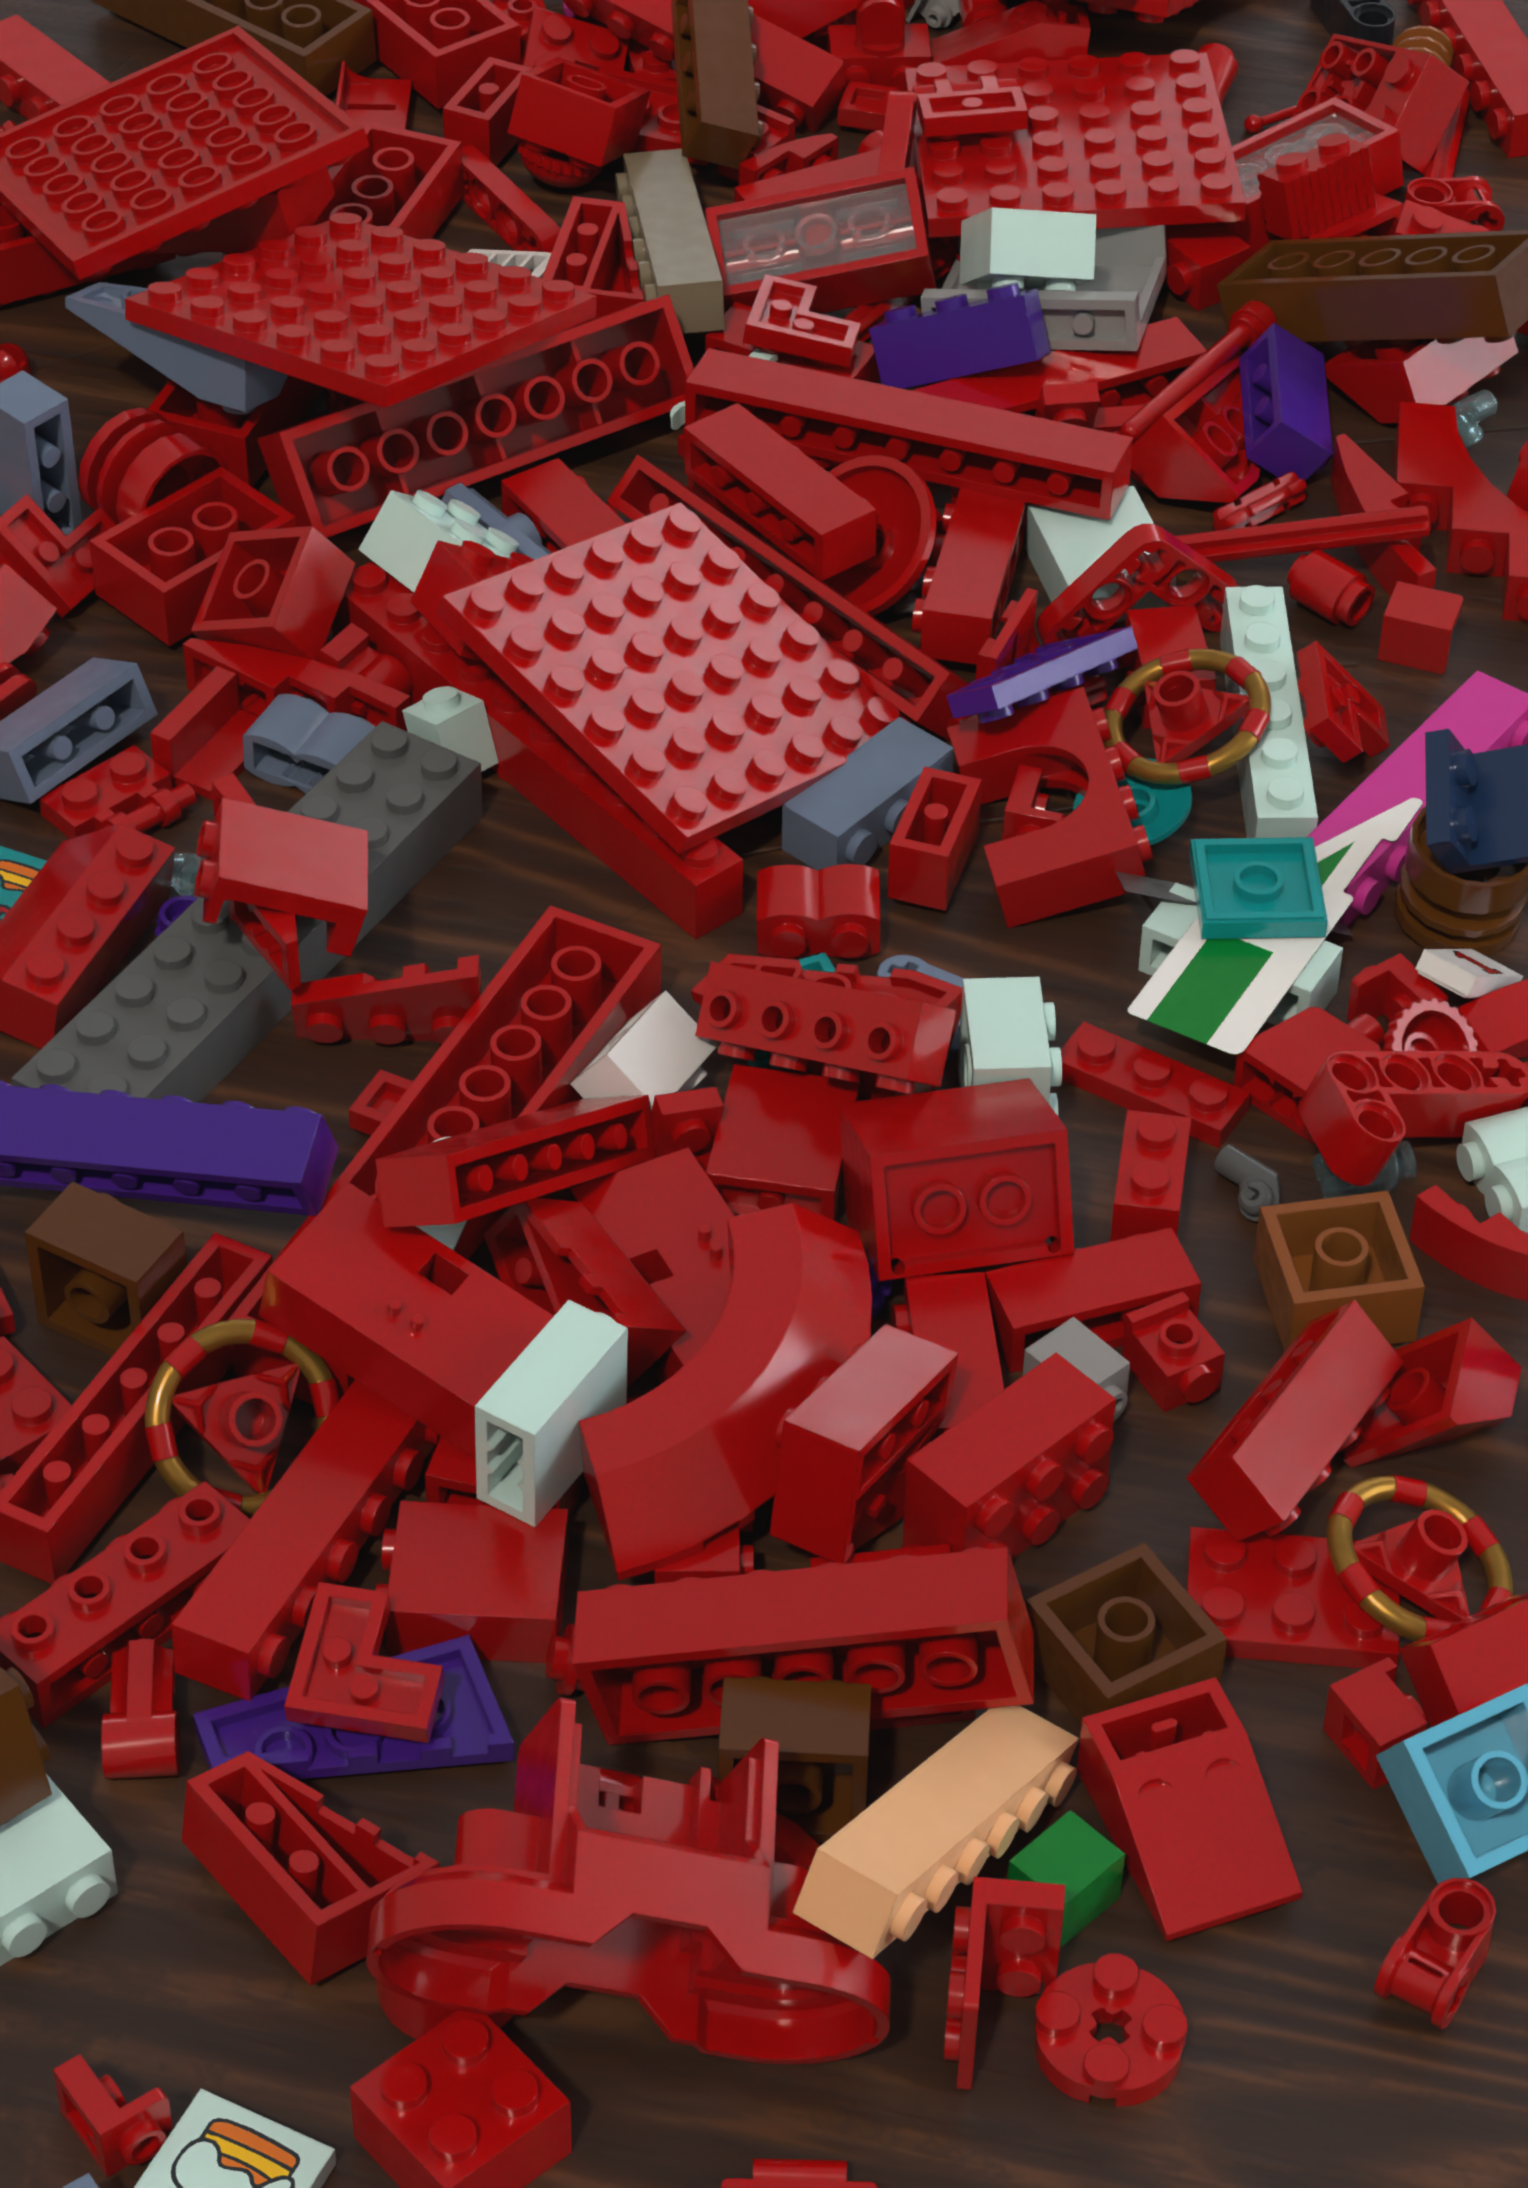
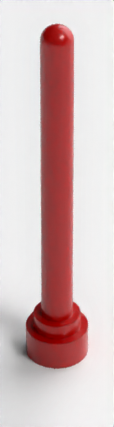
[1120,300,1277,442]

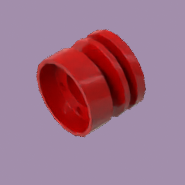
[78,407,229,525]

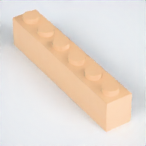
[792,1705,1079,1959]

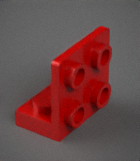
[943,1876,1065,2090]

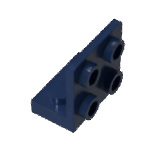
[1425,729,1528,874]

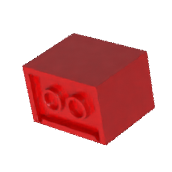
[838,1078,1075,1281]

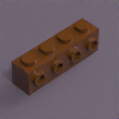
[671,0,763,169]

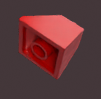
[1343,1317,1522,1468]

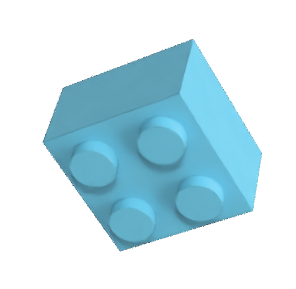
[1376,1683,1528,1884]

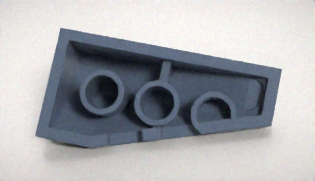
[65,282,288,414]

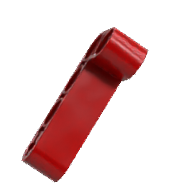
[1298,1051,1528,1186]

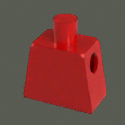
[1233,1007,1385,1147]

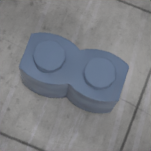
[242,694,375,794]

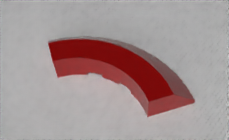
[579,1203,873,1581]

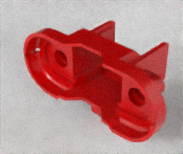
[366,1697,891,2064]

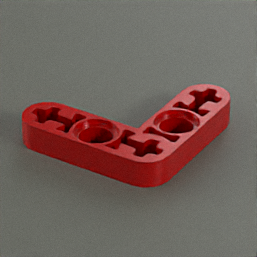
[1036,524,1239,644]

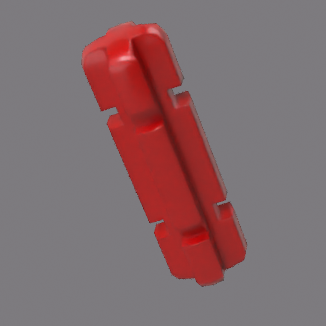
[1212,472,1307,531]

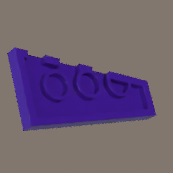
[193,1635,515,1779]

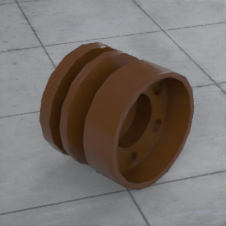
[1395,806,1528,956]

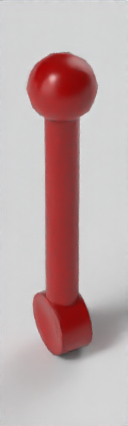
[1244,105,1297,134]

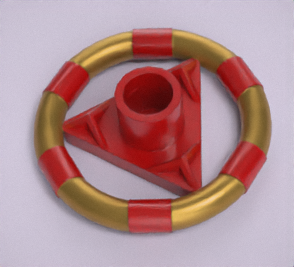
[1103,649,1271,785]
[144,1318,340,1519]
[1326,1475,1513,1641]

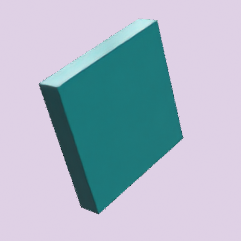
[1189,837,1327,939]

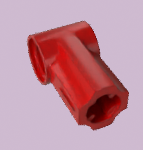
[101,1639,180,1779]

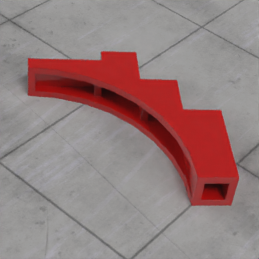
[1393,402,1528,622]

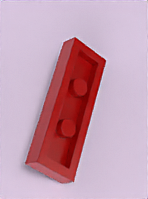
[1060,1021,1251,1149]

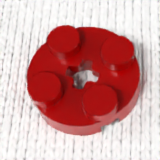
[1034,1953,1188,2107]

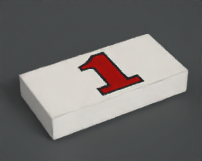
[1415,949,1523,998]

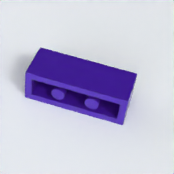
[869,282,1051,389]
[1239,323,1333,481]

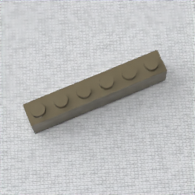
[615,149,725,334]

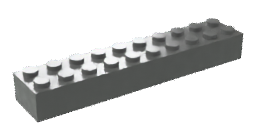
[11,721,483,1103]

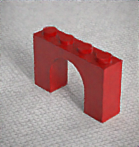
[947,687,1153,928]

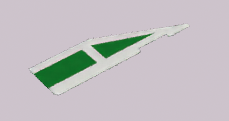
[1127,798,1423,1055]

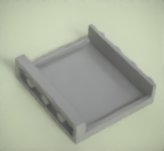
[921,225,1167,351]

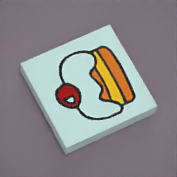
[134,2089,337,2188]

